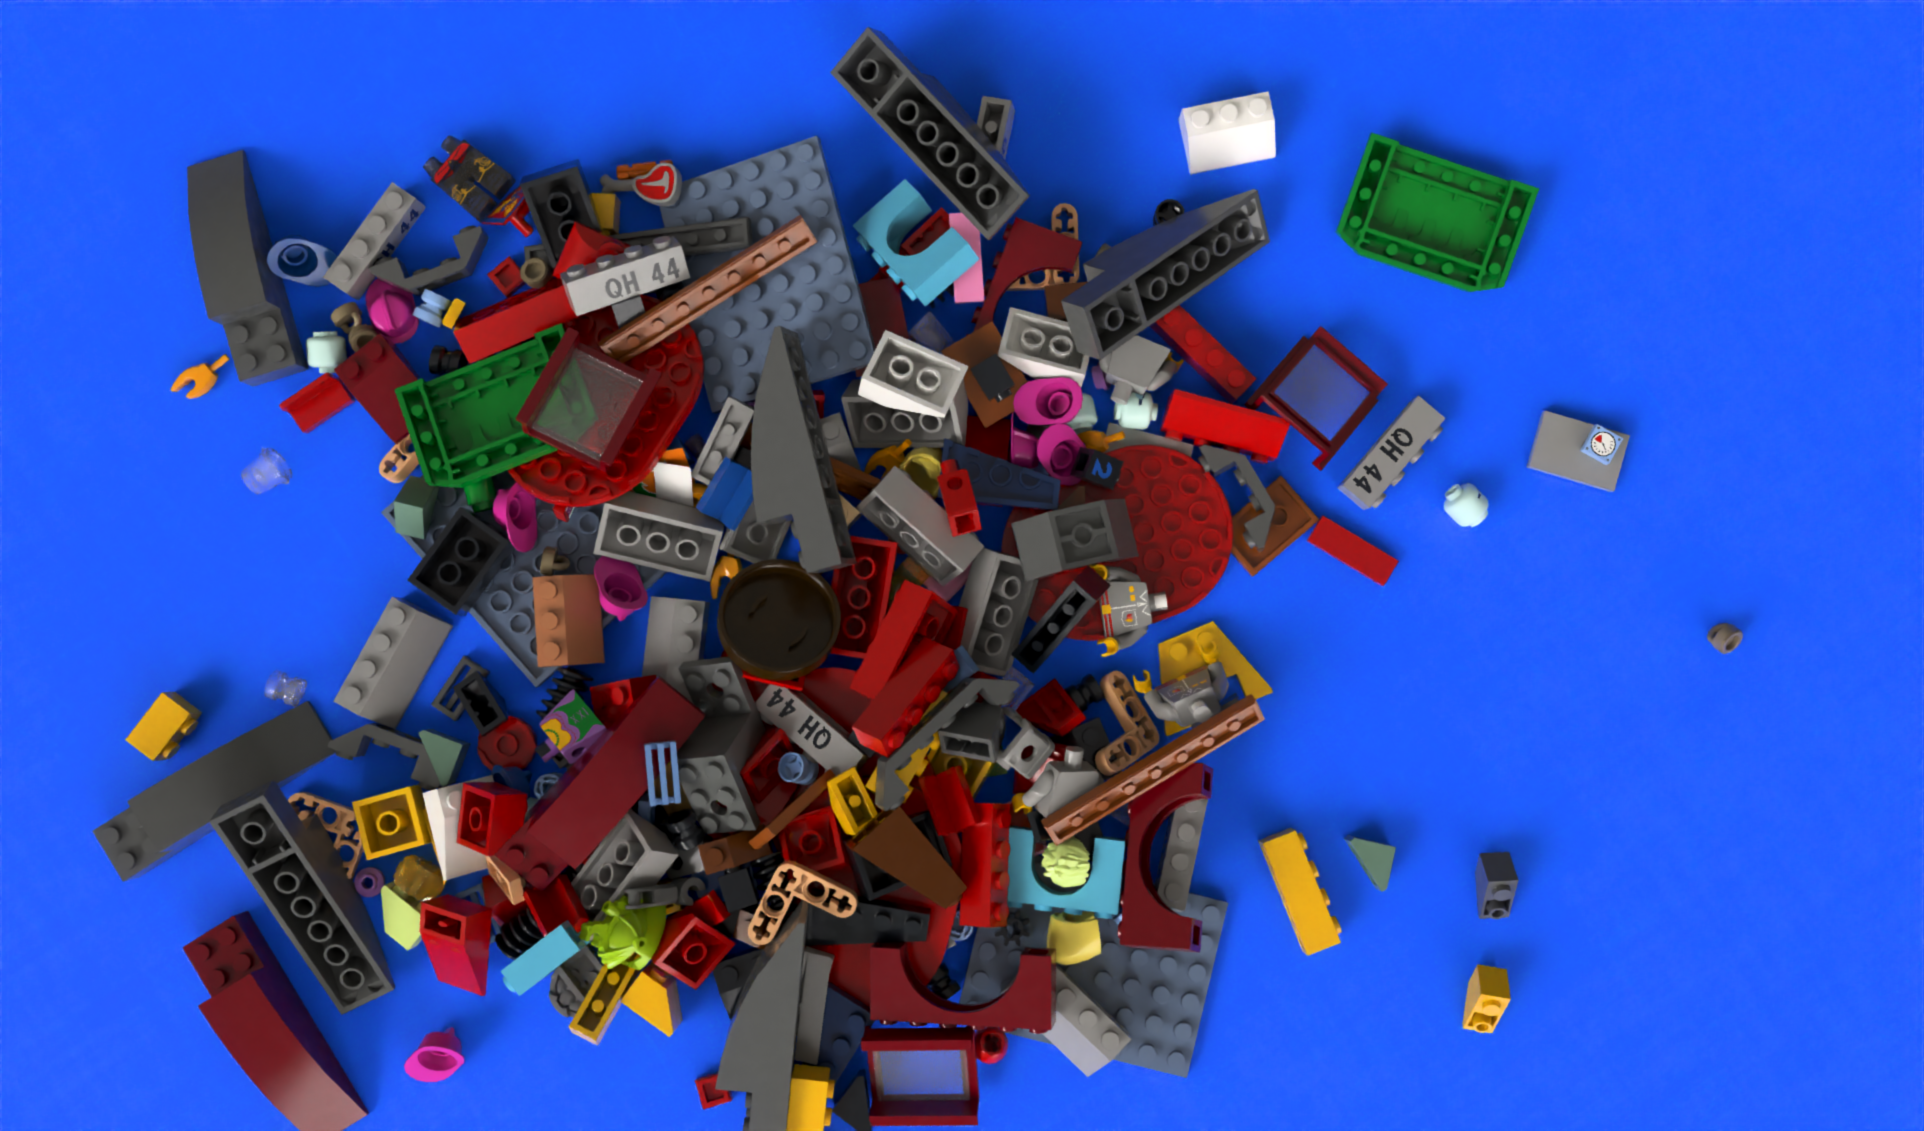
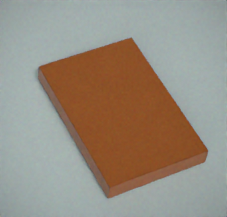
[941,321,1027,429]
[1231,476,1320,577]
[748,769,836,850]

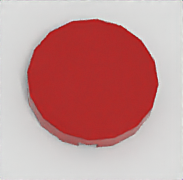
[477,715,538,771]

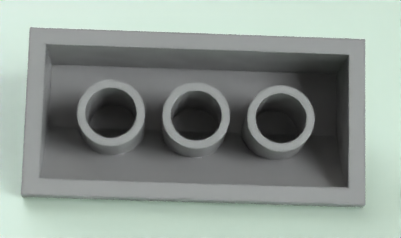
[841,379,968,448]
[855,466,984,586]
[593,491,724,582]
[959,547,1039,678]
[642,596,710,703]
[333,597,453,729]
[571,809,679,941]
[1000,963,1131,1077]

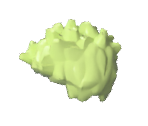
[1041,836,1090,887]

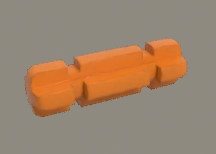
[616,160,673,180]

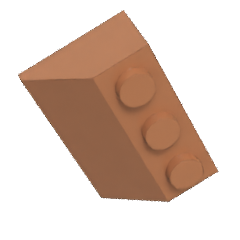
[532,574,605,667]

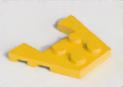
[1158,621,1273,736]

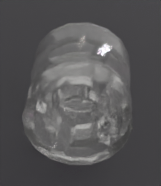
[264,670,307,707]

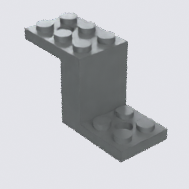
[677,656,767,834]

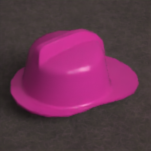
[366,279,419,344]
[1013,377,1083,425]
[1007,412,1039,469]
[1037,423,1086,486]
[492,482,537,553]
[594,556,648,621]
[404,1027,465,1082]

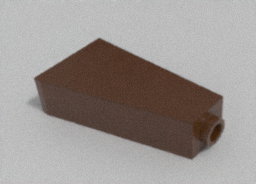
[846,806,968,909]

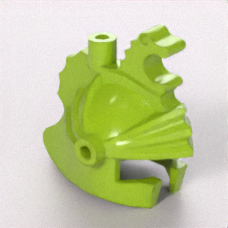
[579,895,666,970]

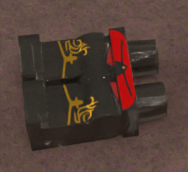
[423,135,516,223]

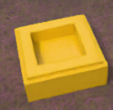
[442,298,466,330]

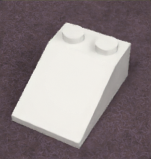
[998,307,1090,388]
[858,330,969,418]
[422,775,494,881]

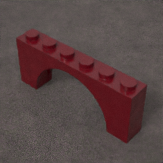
[966,217,1083,382]
[1118,761,1213,953]
[870,942,1056,1034]

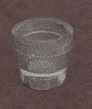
[241,448,292,495]

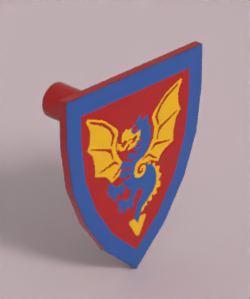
[481,185,534,237]

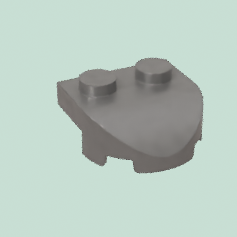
[549,944,604,1018]

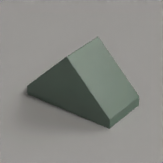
[394,475,440,540]
[418,729,471,787]
[1344,835,1396,892]

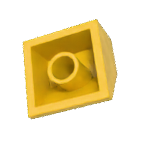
[620,962,683,1037]

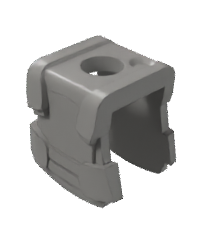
[996,707,1055,779]

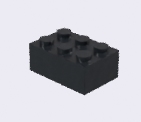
[407,507,514,616]

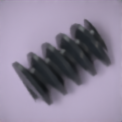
[535,666,594,720]
[750,850,798,913]
[495,905,544,960]

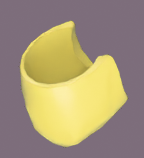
[899,447,943,501]
[1047,911,1101,966]

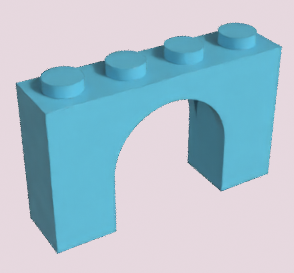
[852,179,979,307]
[1007,825,1126,919]
[501,920,591,996]

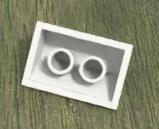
[1178,91,1276,175]

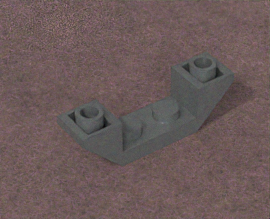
[369,226,489,296]
[1198,445,1275,553]
[327,723,447,791]

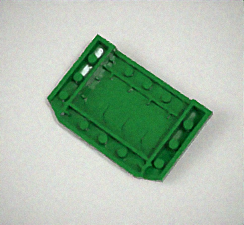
[1335,132,1539,293]
[394,323,598,488]

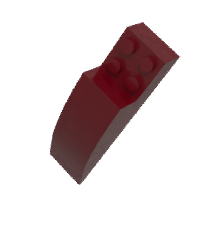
[494,676,705,892]
[182,911,369,1131]

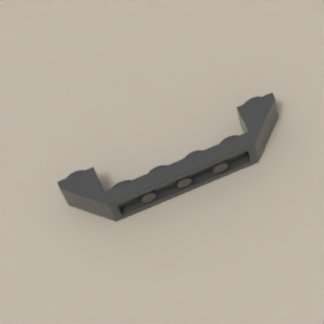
[875,677,1020,811]

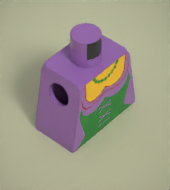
[535,689,607,764]

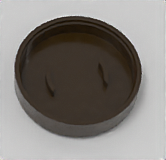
[717,559,841,681]

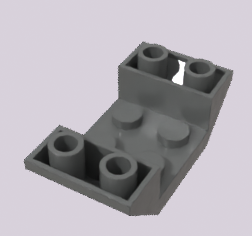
[1011,499,1139,582]

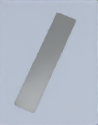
[795,953,831,1065]

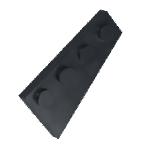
[805,888,931,946]

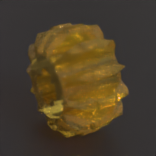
[393,855,447,901]

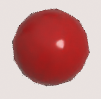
[975,1027,1008,1064]

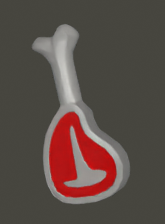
[600,162,682,206]

